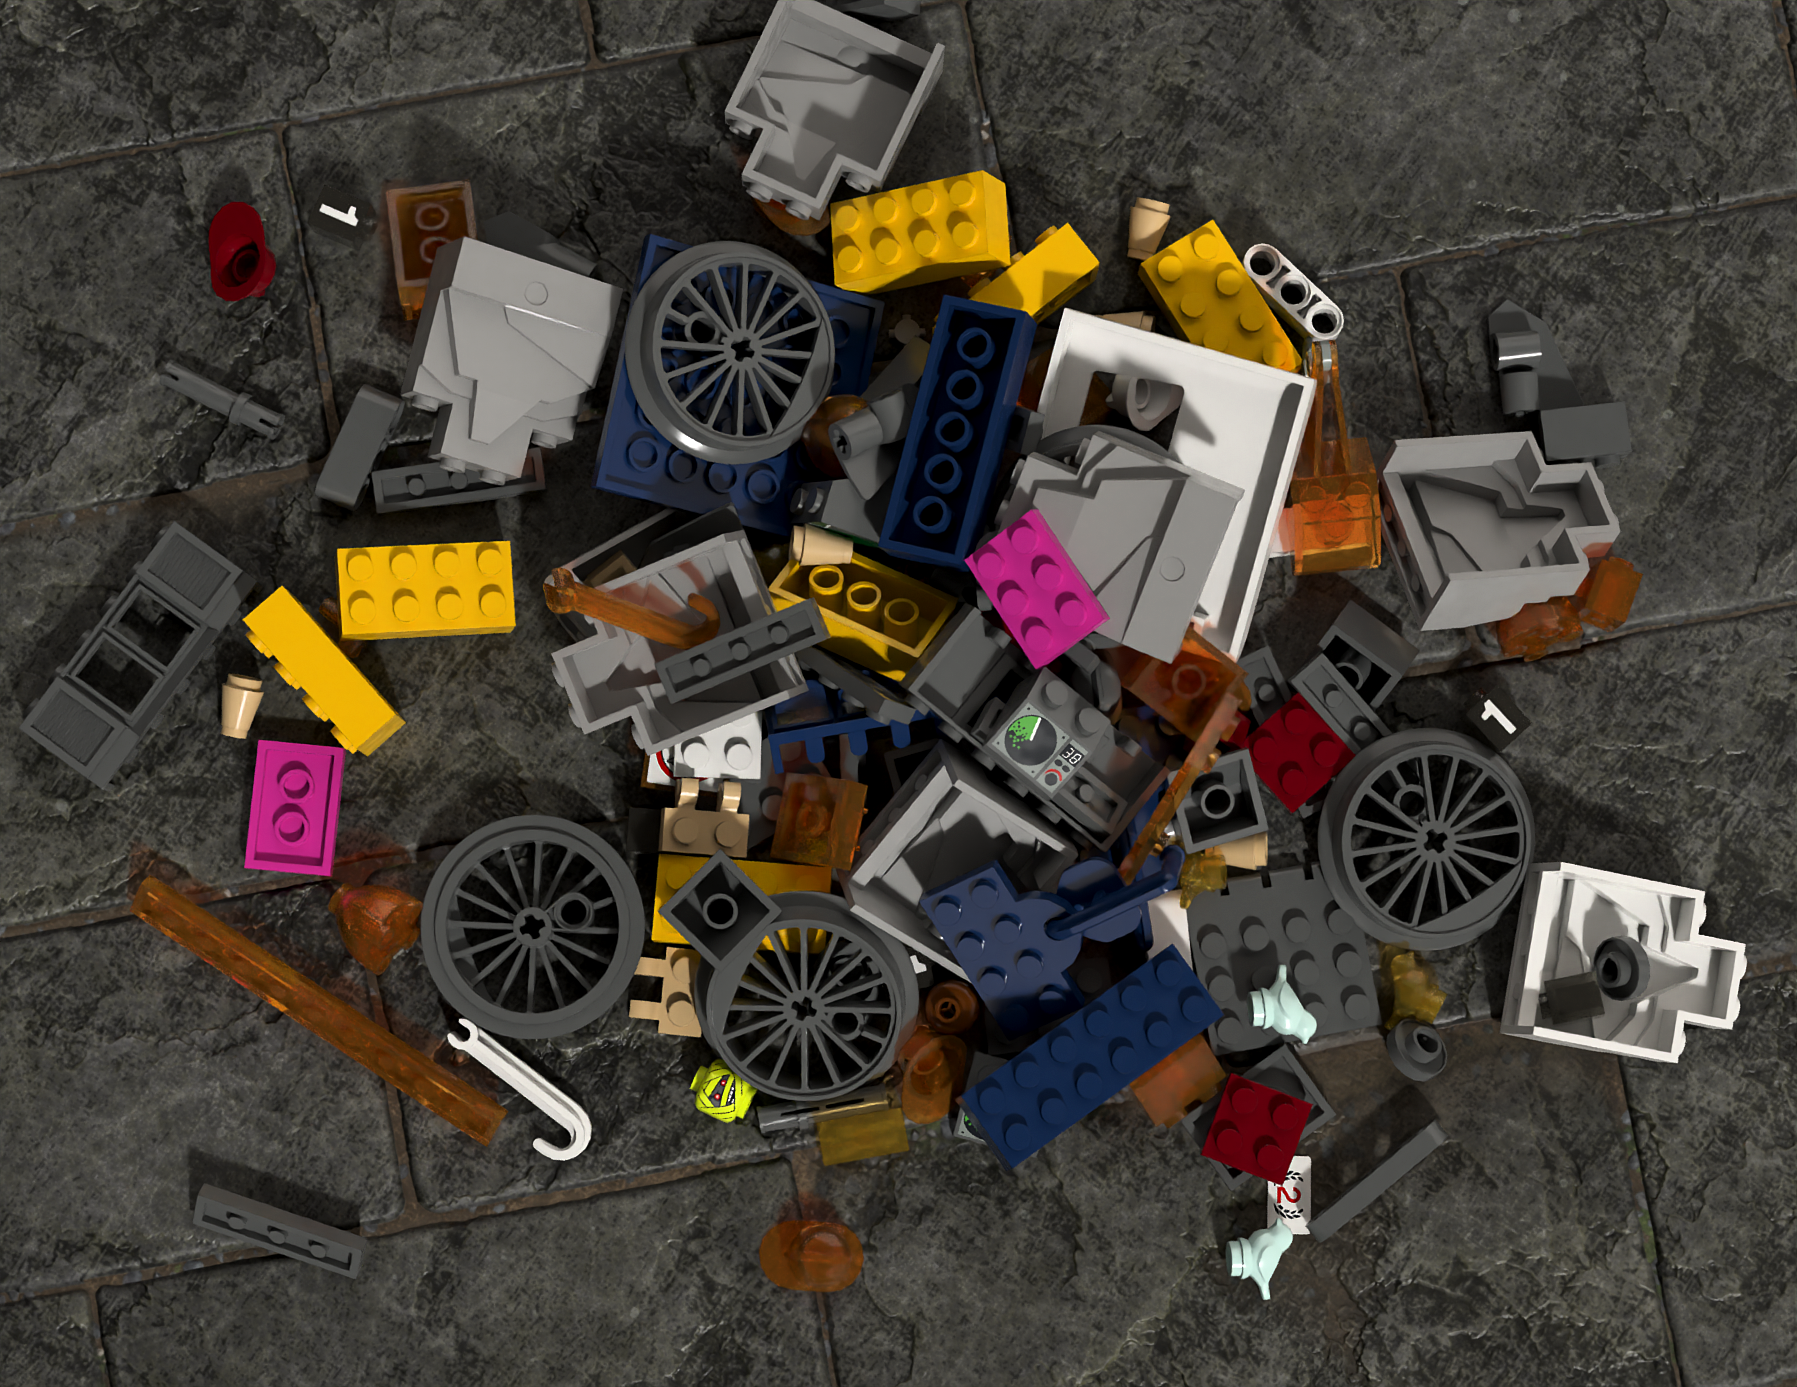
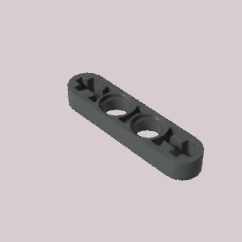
[1305,1119,1449,1243]

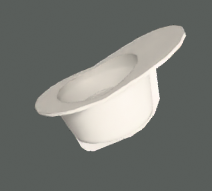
[1106,374,1184,431]

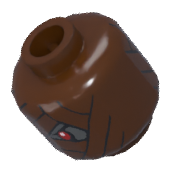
[924,975,985,1035]

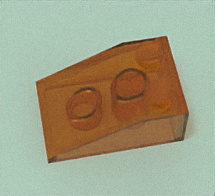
[386,179,479,321]

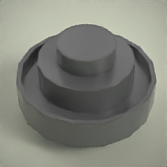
[1594,936,1650,1001]
[1386,1018,1447,1082]

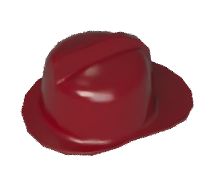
[208,202,277,301]

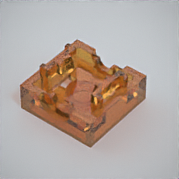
[770,772,868,871]

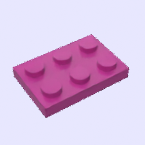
[964,509,1110,669]
[244,740,346,877]

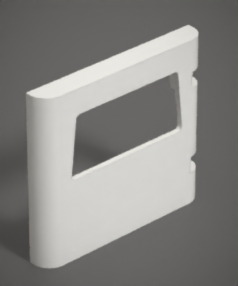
[1037,308,1317,664]

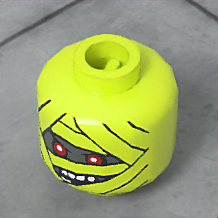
[690,1059,757,1123]

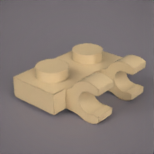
[658,778,749,858]
[629,947,702,1037]

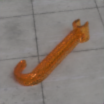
[543,568,720,650]

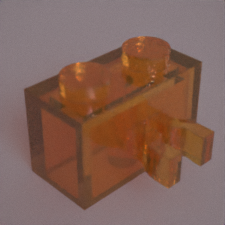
[1571,557,1643,633]

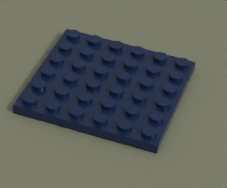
[590,234,885,540]

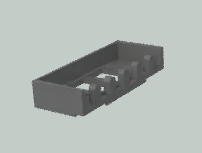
[19,521,264,792]
[898,603,1171,853]

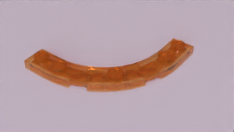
[1080,691,1242,953]

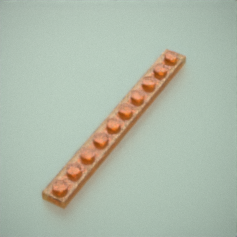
[130,874,509,1147]

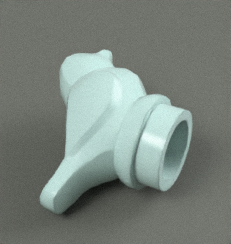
[1247,965,1317,1044]
[1226,1218,1293,1300]

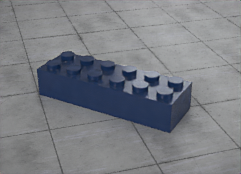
[878,295,1037,574]
[955,944,1224,1171]

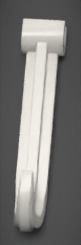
[447,1017,592,1161]

